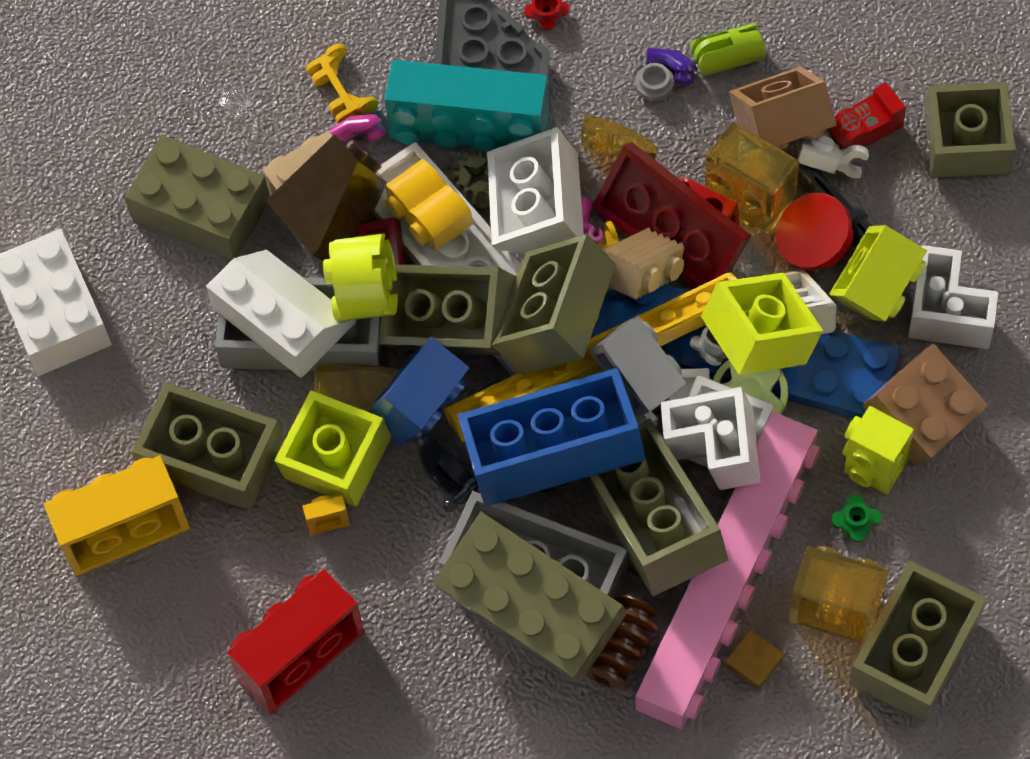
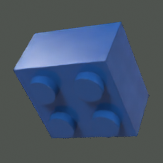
[366,336,469,446]

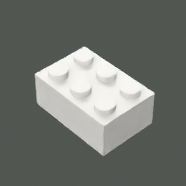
[0,229,111,376]

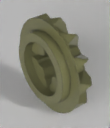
[447,149,490,208]

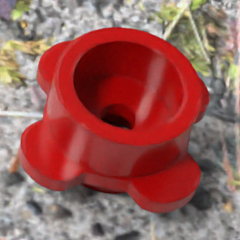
[524,0,569,30]

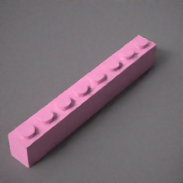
[635,411,821,730]

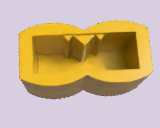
[385,159,473,251]

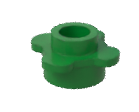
[832,495,882,542]

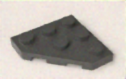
[434,0,550,87]

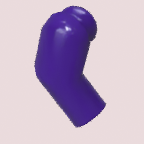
[646,48,697,85]

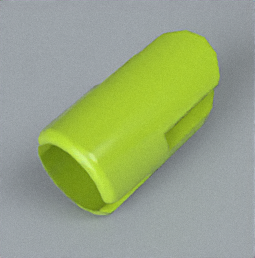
[690,23,766,76]

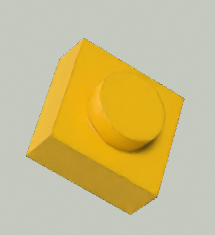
[302,495,350,536]

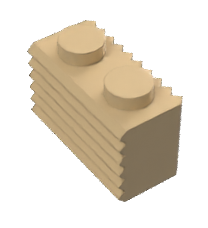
[603,228,684,300]

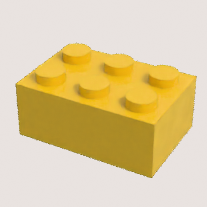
[43,455,190,577]

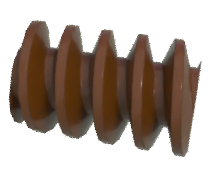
[586,594,658,691]

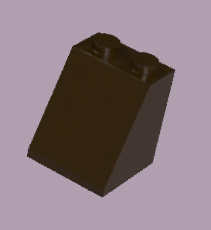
[266,134,387,262]

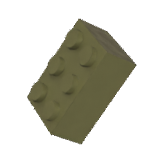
[124,134,270,260]
[492,234,616,375]
[379,265,517,356]
[131,382,283,511]
[849,560,987,722]

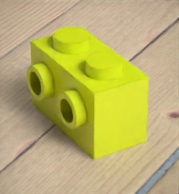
[842,406,914,495]

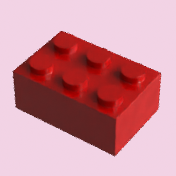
[227,568,365,715]

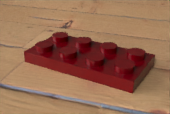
[592,142,751,289]

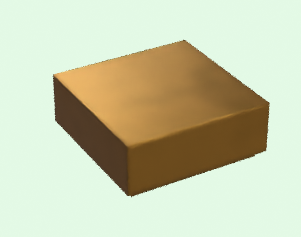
[725,630,784,691]

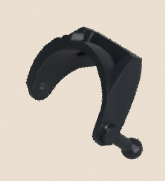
[417,433,479,513]

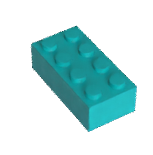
[384,59,550,152]

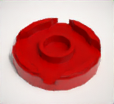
[775,193,854,272]

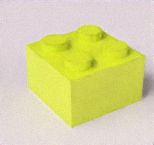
[829,225,927,321]
[701,273,823,375]
[274,390,392,507]

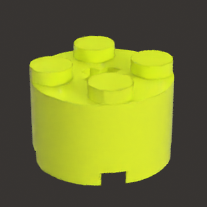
[323,234,398,321]

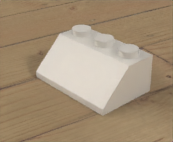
[487,127,584,254]
[206,250,356,378]

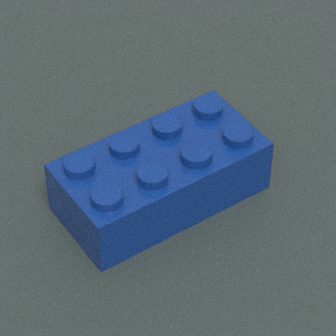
[457,368,646,507]

